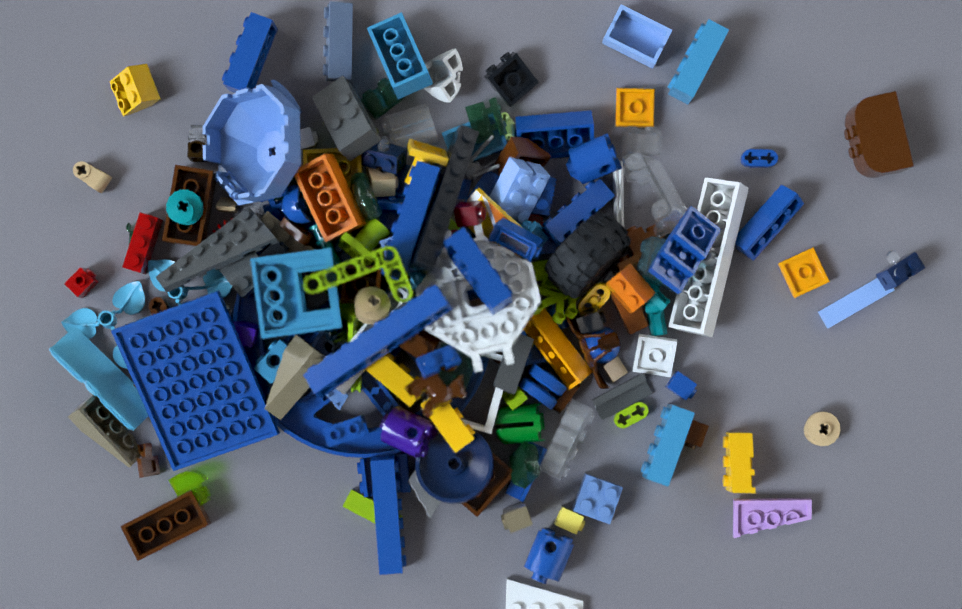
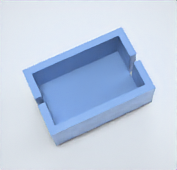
[602,4,672,69]
[489,157,550,224]

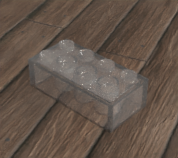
[539,399,595,480]

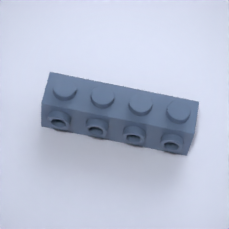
[323,1,353,82]

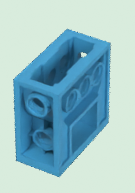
[250,248,342,339]

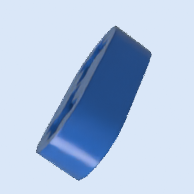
[740,149,778,168]

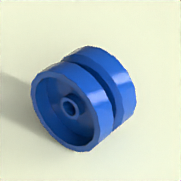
[518,363,567,410]

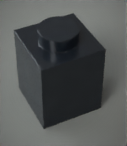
[576,306,607,334]

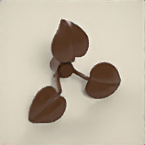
[566,317,621,389]

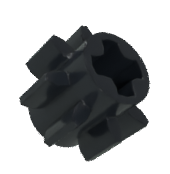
[324,329,348,353]

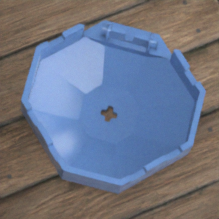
[203,84,301,206]

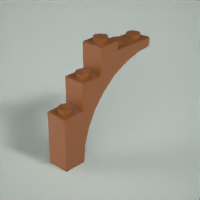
[610,215,680,335]

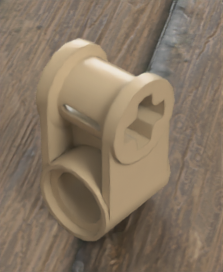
[73,161,112,194]

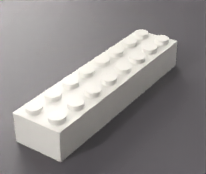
[668,178,749,337]

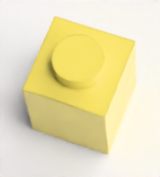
[554,506,586,535]

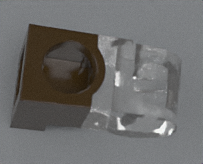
[187,125,208,162]

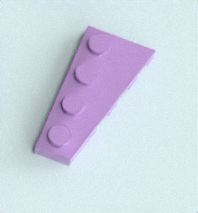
[733,498,812,538]

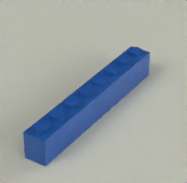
[303,285,453,398]

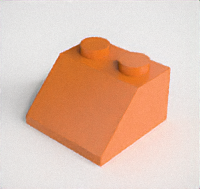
[605,263,656,314]

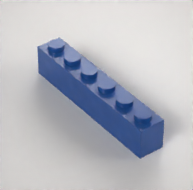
[380,161,440,280]
[370,455,407,575]

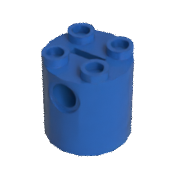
[566,133,622,185]
[524,527,574,584]

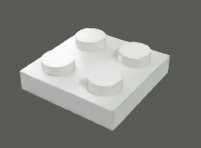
[632,334,677,377]

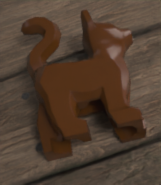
[404,365,467,418]

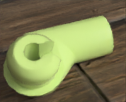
[498,112,515,141]

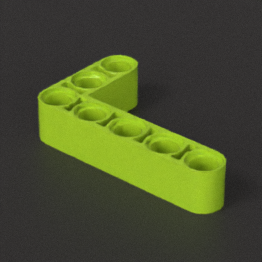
[303,246,413,303]

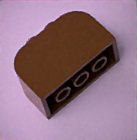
[844,91,914,178]

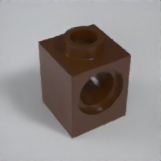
[684,420,709,449]

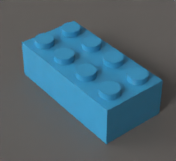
[367,12,433,99]
[667,19,729,105]
[641,404,695,487]

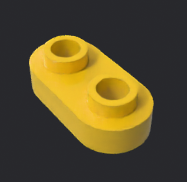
[578,282,610,312]

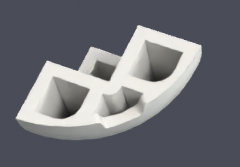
[424,48,463,103]

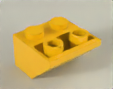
[110,64,160,117]

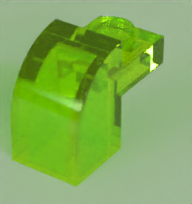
[168,470,211,505]

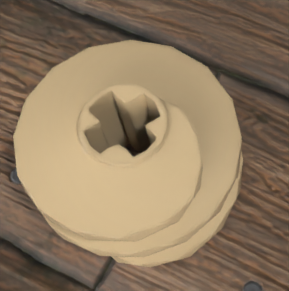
[354,287,391,325]
[804,411,841,446]

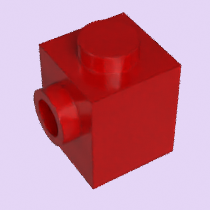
[64,267,99,298]

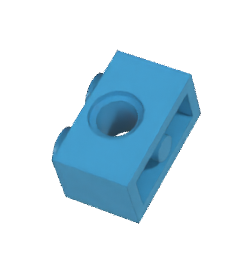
[254,339,288,384]

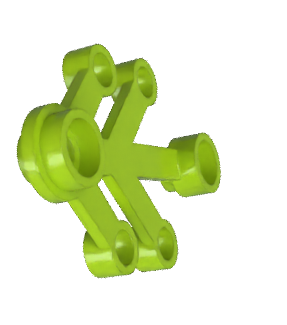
[533,278,581,324]

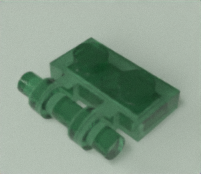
[465,97,507,145]

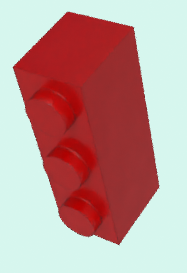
[122,212,163,274]

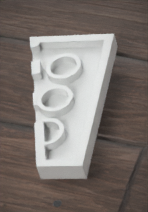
[506,578,583,609]

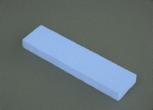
[818,278,894,328]

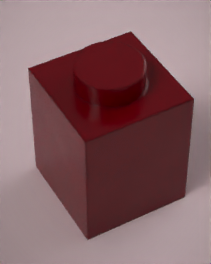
[453,200,486,227]

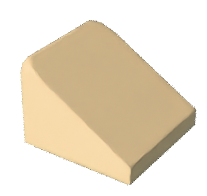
[216,197,239,213]
[602,356,628,383]

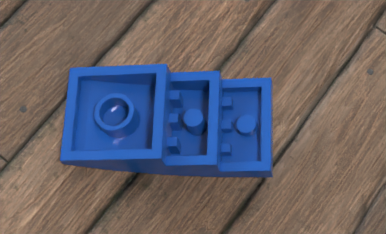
[648,206,721,294]

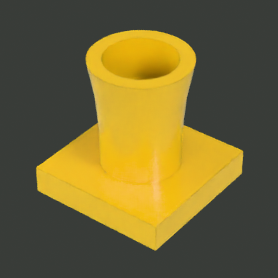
[404,138,449,184]

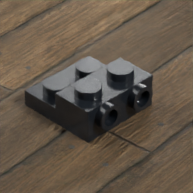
[484,52,539,107]

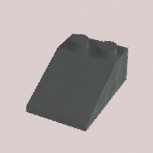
[219,250,275,299]

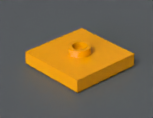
[615,88,655,128]
[778,247,830,298]

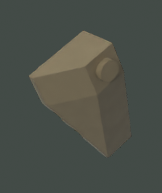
[265,335,326,420]
[68,395,141,467]

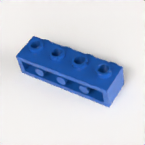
[735,184,804,261]

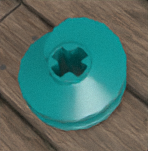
[166,190,204,225]

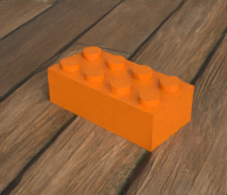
[294,154,366,242]

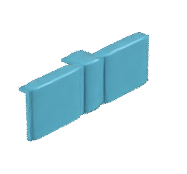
[49,326,148,431]

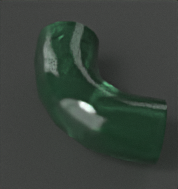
[350,172,382,221]

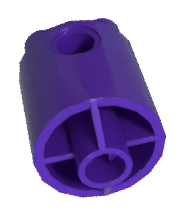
[380,406,437,458]

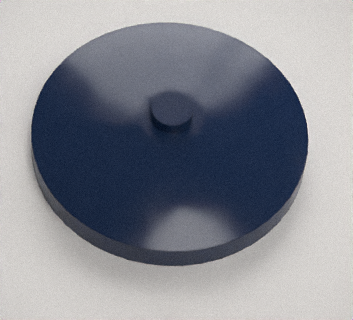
[415,430,494,504]

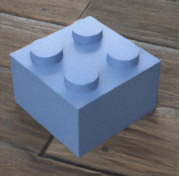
[572,473,623,524]

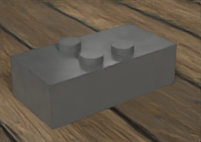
[312,76,382,161]

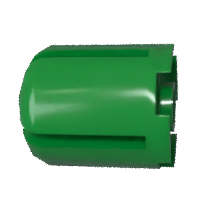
[495,403,545,444]

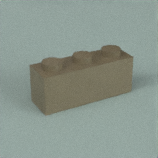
[501,502,533,533]

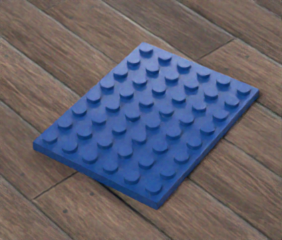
[111,290,280,471]

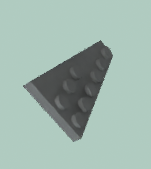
[156,207,278,292]

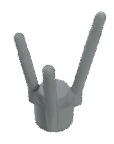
[466,135,500,180]

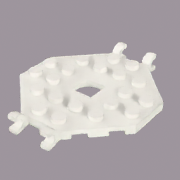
[415,224,541,373]

